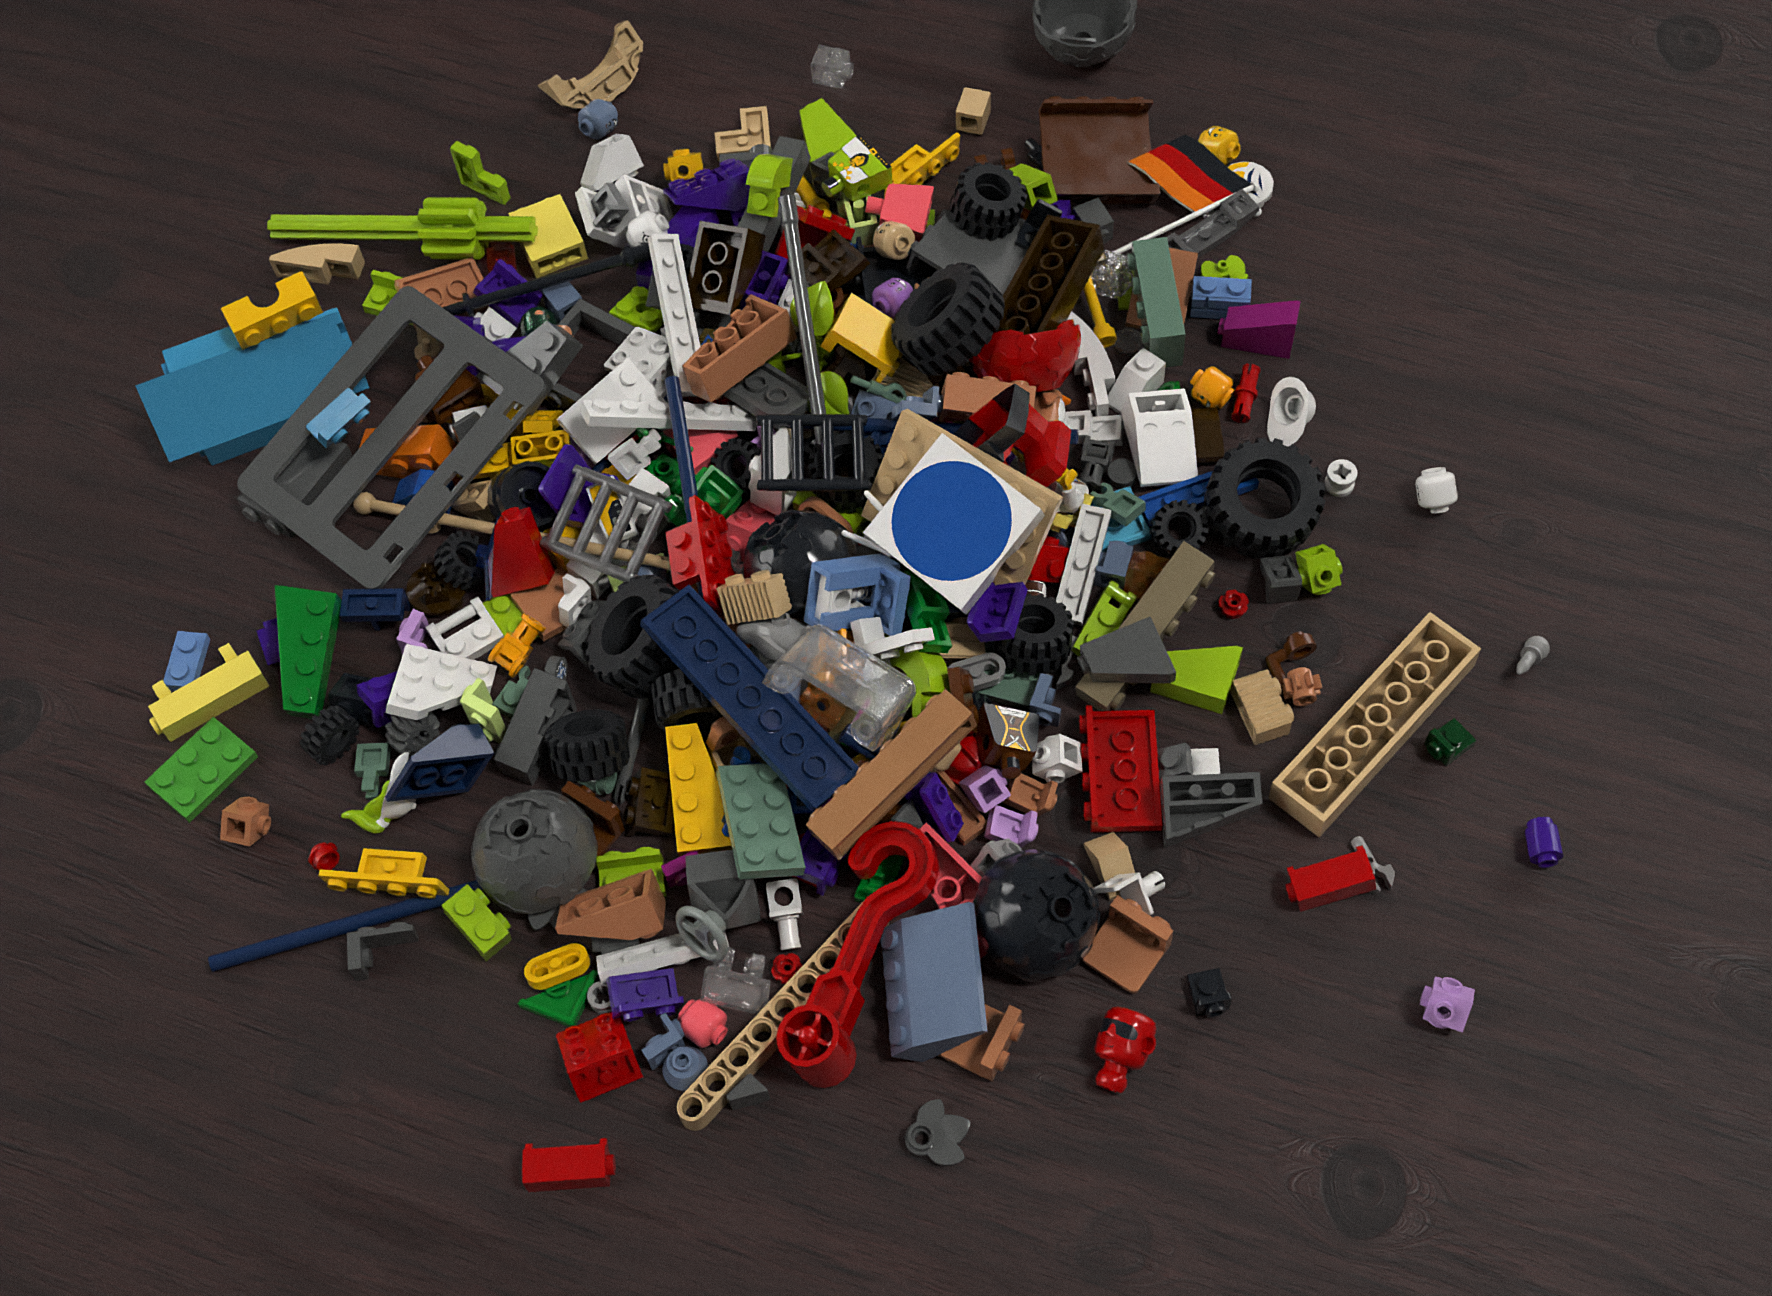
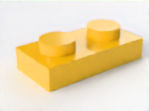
[523,410,563,434]

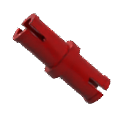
[1231,364,1261,423]

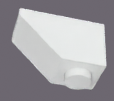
[1108,347,1166,415]

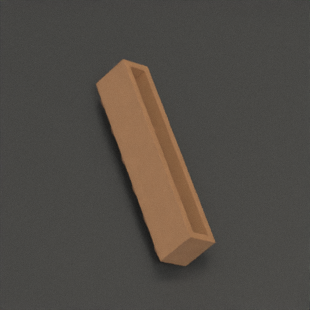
[806,689,977,861]

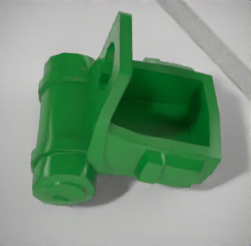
[664,465,744,527]

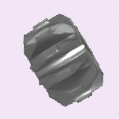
[385,711,440,756]

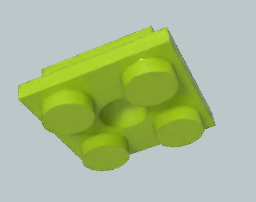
[609,286,664,333]

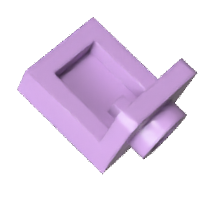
[396,609,429,654]
[984,805,1038,848]

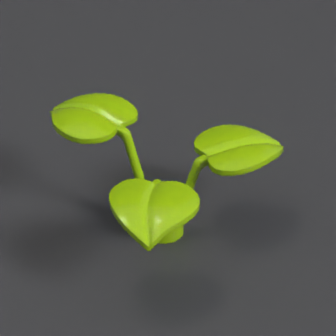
[766,281,849,414]

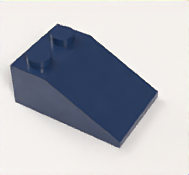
[385,724,494,802]

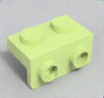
[460,678,507,744]

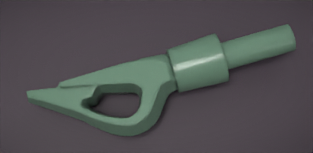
[850,375,907,403]

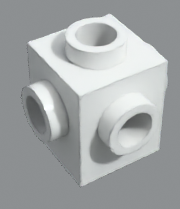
[1032,734,1082,784]

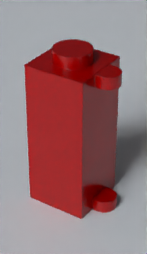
[1285,845,1376,912]
[522,1138,616,1192]

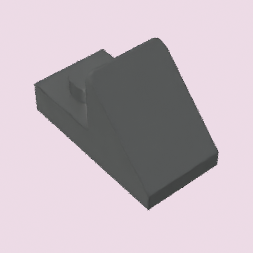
[1260,555,1302,603]

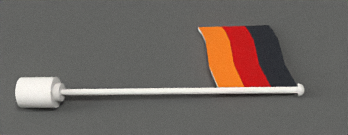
[1096,135,1259,265]

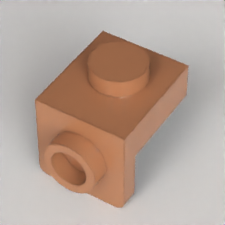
[1003,773,1058,817]

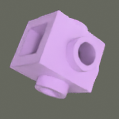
[1419,976,1475,1033]

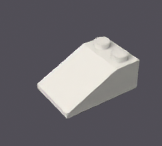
[556,358,667,465]

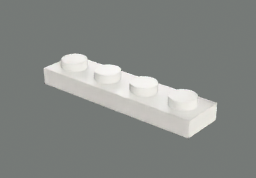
[1056,504,1111,626]
[596,931,730,984]

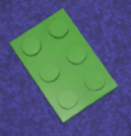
[145,716,258,823]

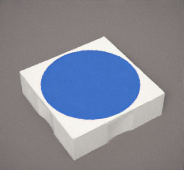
[863,433,1045,614]

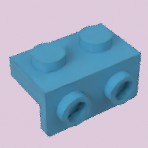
[306,388,371,448]

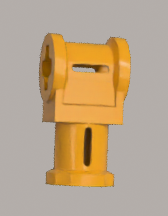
[487,613,546,678]

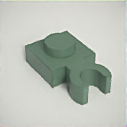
[1090,482,1146,526]
[492,666,531,718]

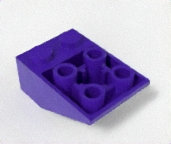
[662,158,750,211]

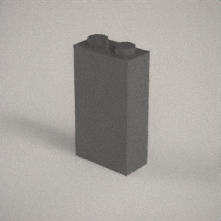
[237,436,353,538]

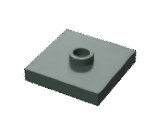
[976,641,1041,711]

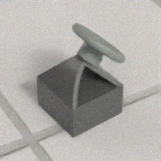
[676,850,761,961]

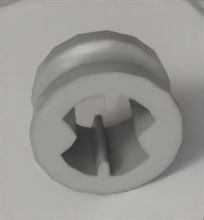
[587,981,612,1014]

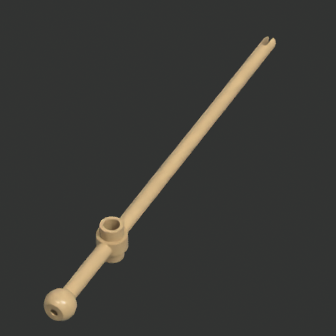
[353,492,671,570]

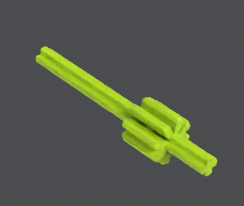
[267,197,538,260]

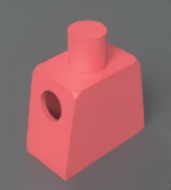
[865,184,934,242]
[663,429,738,474]

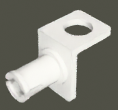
[1095,871,1165,915]
[766,878,803,950]

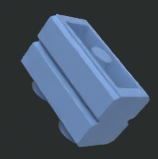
[1190,276,1252,319]

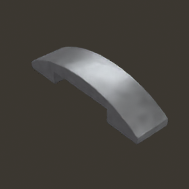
[1167,189,1259,258]

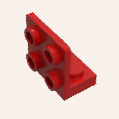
[556,1012,643,1103]

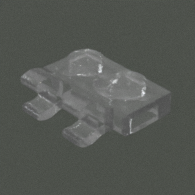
[700,947,771,1014]

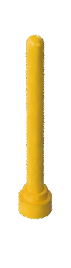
[1083,275,1117,348]

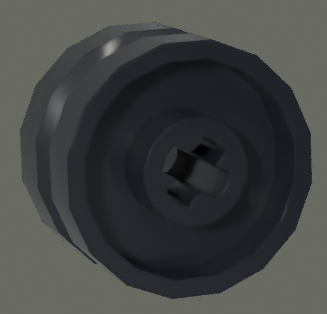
[487,461,557,527]

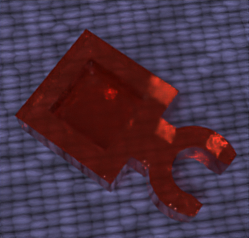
[486,242,517,273]

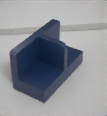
[340,588,411,631]

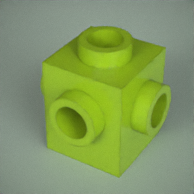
[1295,544,1343,595]

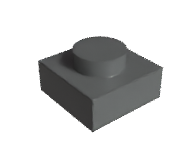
[1157,743,1193,780]

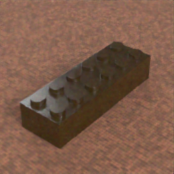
[997,215,1104,335]

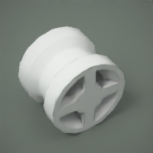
[1325,459,1357,497]

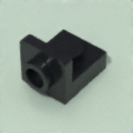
[1186,968,1232,1018]

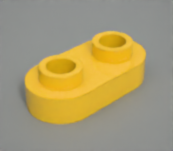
[524,943,590,990]

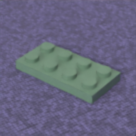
[716,764,806,880]

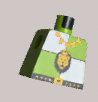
[822,134,892,201]

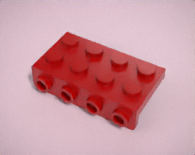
[1079,705,1162,832]

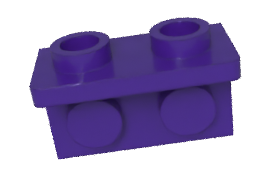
[796,829,853,896]

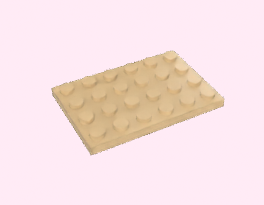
[861,409,1063,585]

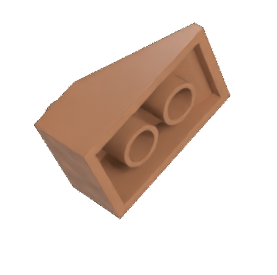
[555,868,666,940]

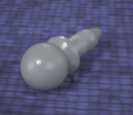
[1516,636,1550,675]

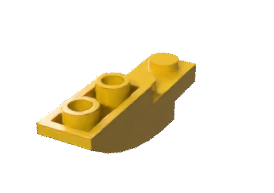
[457,430,571,480]

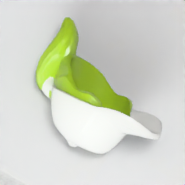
[341,752,417,833]

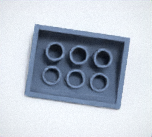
[881,902,988,1062]

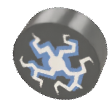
[544,656,568,680]

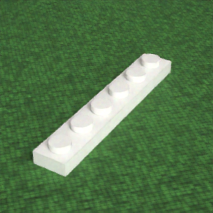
[648,234,700,397]
[580,398,757,431]

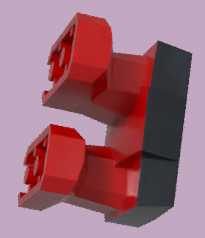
[953,384,1071,487]

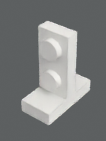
[850,617,935,684]

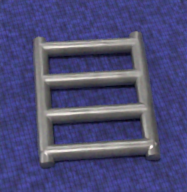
[540,464,673,582]

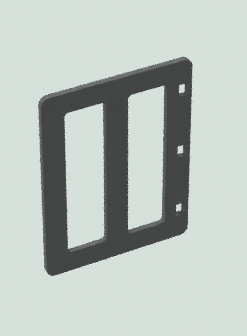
[237,286,546,589]

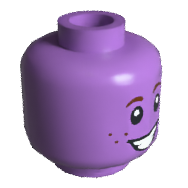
[872,278,913,320]

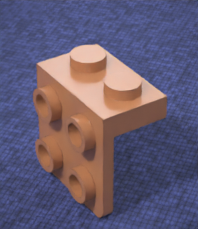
[1082,895,1174,994]
[937,1004,1025,1081]

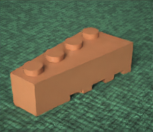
[682,294,797,402]

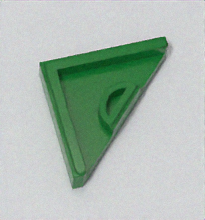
[518,969,599,1027]

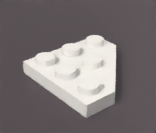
[385,644,497,720]

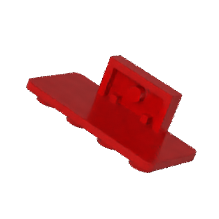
[665,495,736,616]

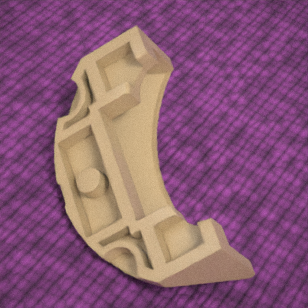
[538,20,643,109]

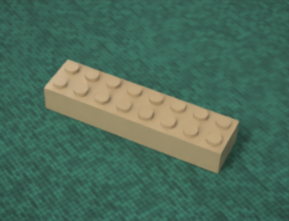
[1268,612,1481,837]

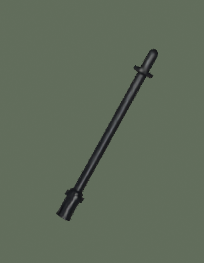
[442,243,651,317]

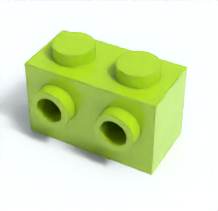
[442,884,511,961]

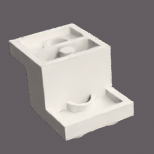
[575,174,673,249]

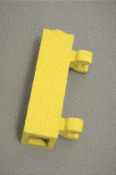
[148,643,269,742]

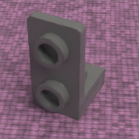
[347,922,419,981]

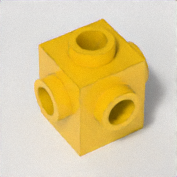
[663,149,703,182]

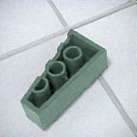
[1127,237,1186,367]

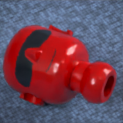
[1094,1006,1156,1094]

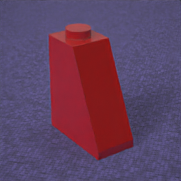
[491,507,555,598]

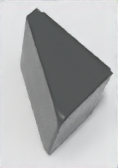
[726,1073,770,1110]

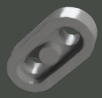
[947,653,1006,691]

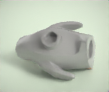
[736,613,817,665]

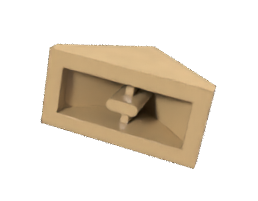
[1084,832,1135,901]

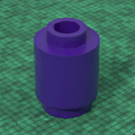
[1524,817,1563,868]

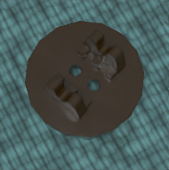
[406,562,467,617]

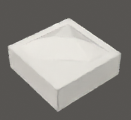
[1191,748,1220,775]

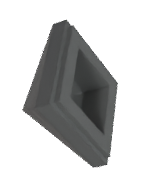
[891,799,923,829]

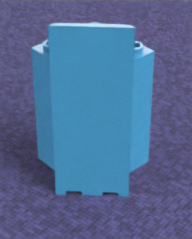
[135,307,369,466]

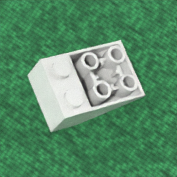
[1121,389,1198,487]

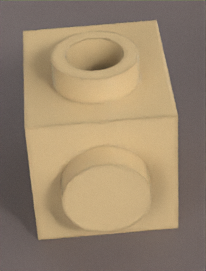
[956,87,991,135]

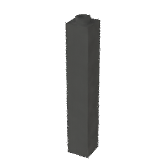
[738,136,811,252]

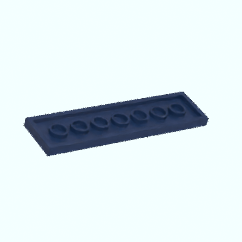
[640,585,859,813]

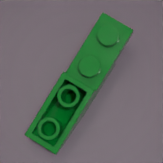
[891,558,952,653]

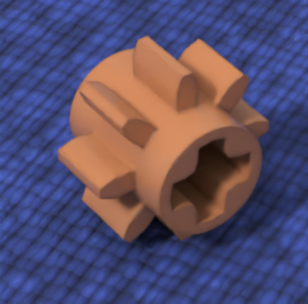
[1282,667,1322,706]

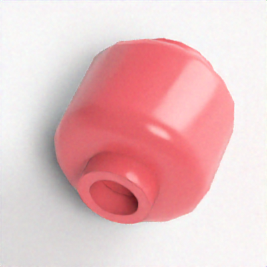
[677,998,728,1048]

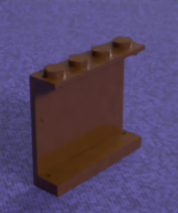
[1039,96,1160,205]

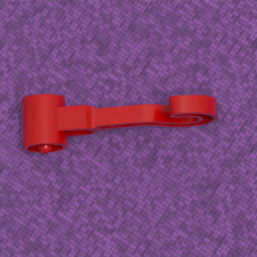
[776,821,939,1088]

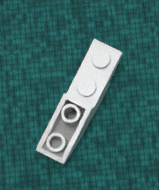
[1067,311,1115,416]

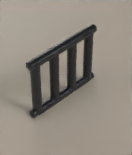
[756,414,870,491]

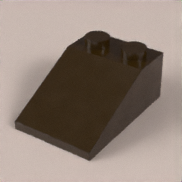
[687,221,766,315]

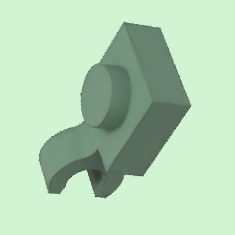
[354,743,391,800]

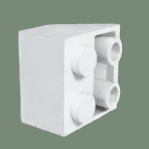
[580,134,644,191]
[748,426,796,515]

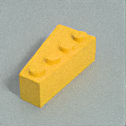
[665,723,732,856]

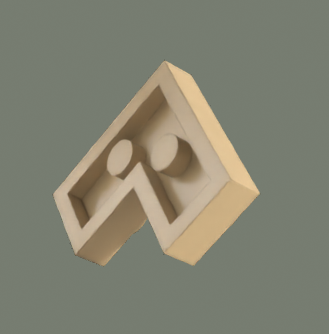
[715,106,771,161]

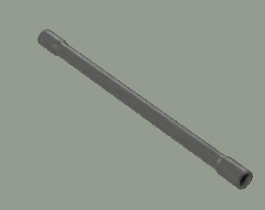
[778,195,837,475]

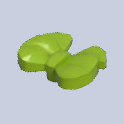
[1200,255,1248,279]

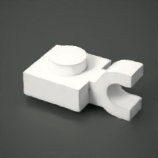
[608,428,661,480]

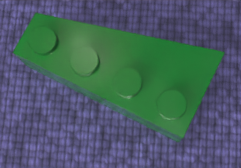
[275,585,342,719]

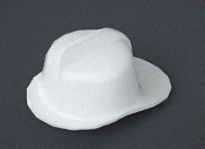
[1267,377,1316,447]

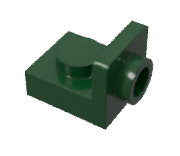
[1424,718,1476,766]

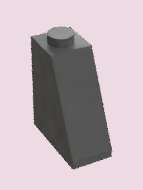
[1077,617,1176,683]

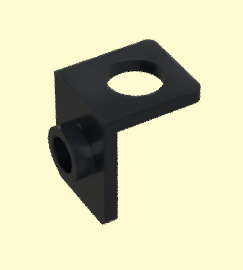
[1015,199,1063,250]

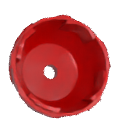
[969,319,1081,392]

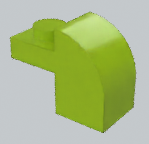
[746,154,793,217]

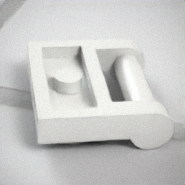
[425,596,504,660]

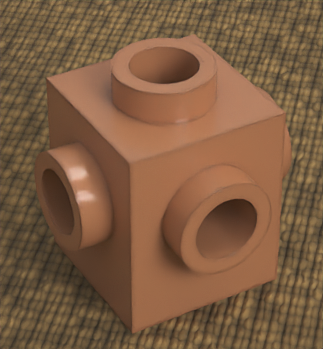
[220,797,271,847]

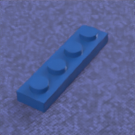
[1138,471,1259,527]

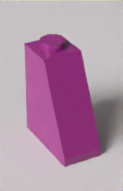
[1217,301,1301,359]

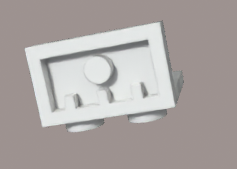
[604,327,674,398]

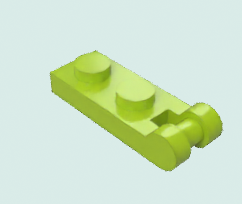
[1071,579,1137,656]

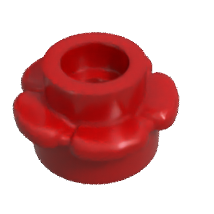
[1218,590,1249,619]
[308,842,340,870]
[771,953,803,984]

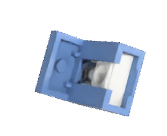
[804,553,911,636]

